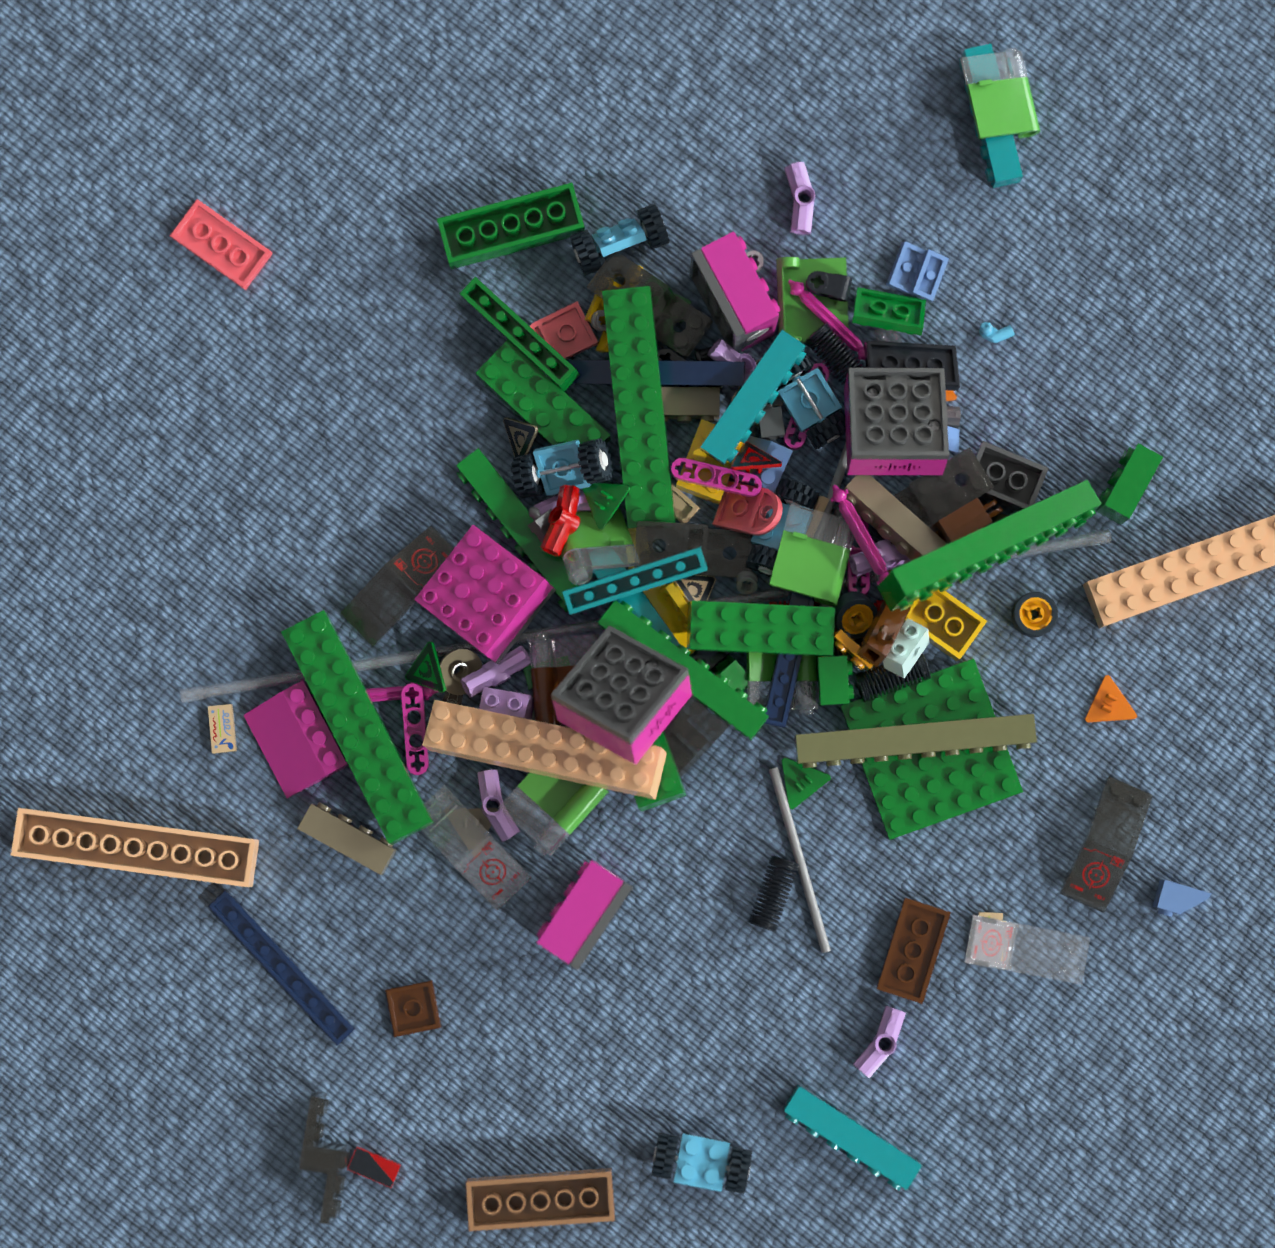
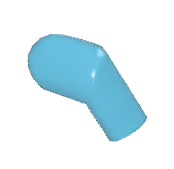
[979,322,1014,343]

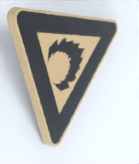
[673,574,716,604]

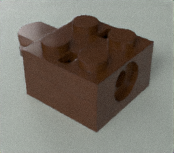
[930,498,1003,544]

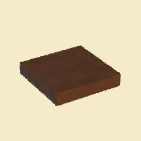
[385,980,442,1037]

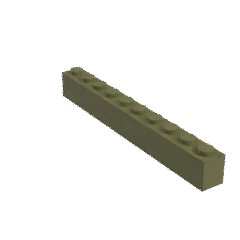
[794,714,1037,768]

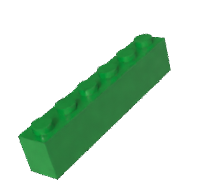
[459,277,580,392]

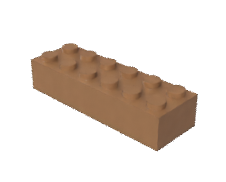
[466,1168,615,1231]

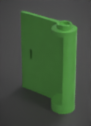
[776,257,849,344]

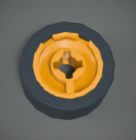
[832,591,878,639]
[1011,592,1058,637]

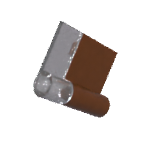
[529,634,599,725]

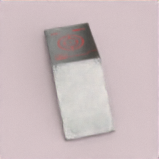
[341,525,454,646]
[1060,776,1153,913]

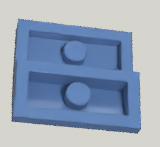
[886,241,949,302]

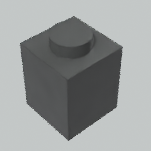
[758,404,785,440]

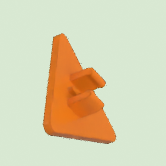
[1085,675,1137,723]

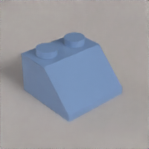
[730,436,793,493]

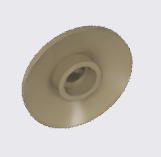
[440,648,482,695]

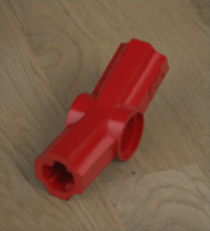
[540,484,580,557]

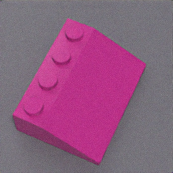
[243,680,349,799]

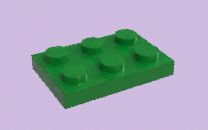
[852,287,926,335]

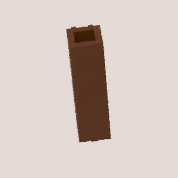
[857,599,914,667]

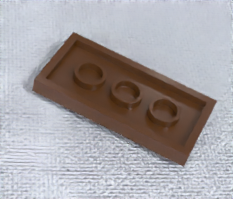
[876,897,951,1004]

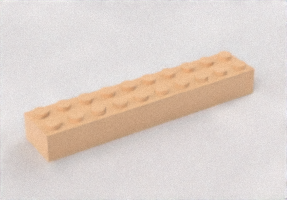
[1083,515,1275,628]
[422,700,667,800]
[11,808,259,887]

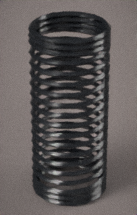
[805,322,866,387]
[854,653,931,702]
[748,855,799,932]

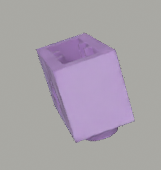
[479,687,534,720]

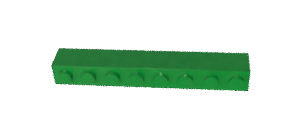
[456,448,585,614]
[598,600,769,741]

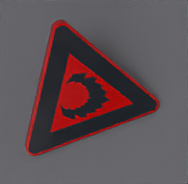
[731,442,782,473]

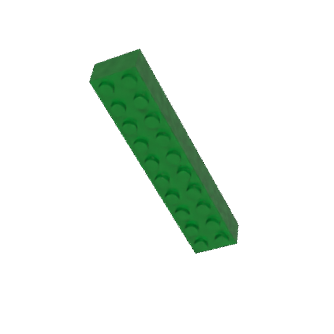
[602,286,676,528]
[877,480,1102,612]
[282,610,434,845]

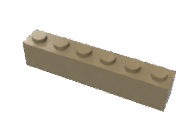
[843,475,947,561]

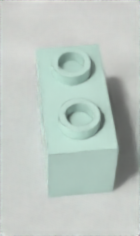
[883,618,930,678]

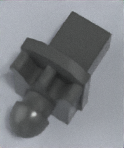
[528,507,552,543]

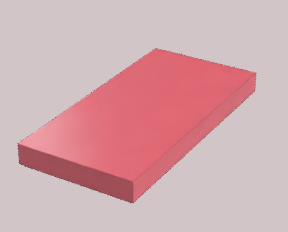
[170,199,273,290]

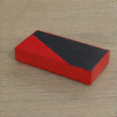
[347,1146,401,1188]

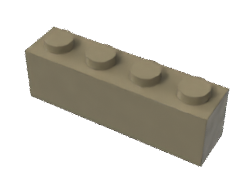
[662,387,720,423]
[297,802,397,875]

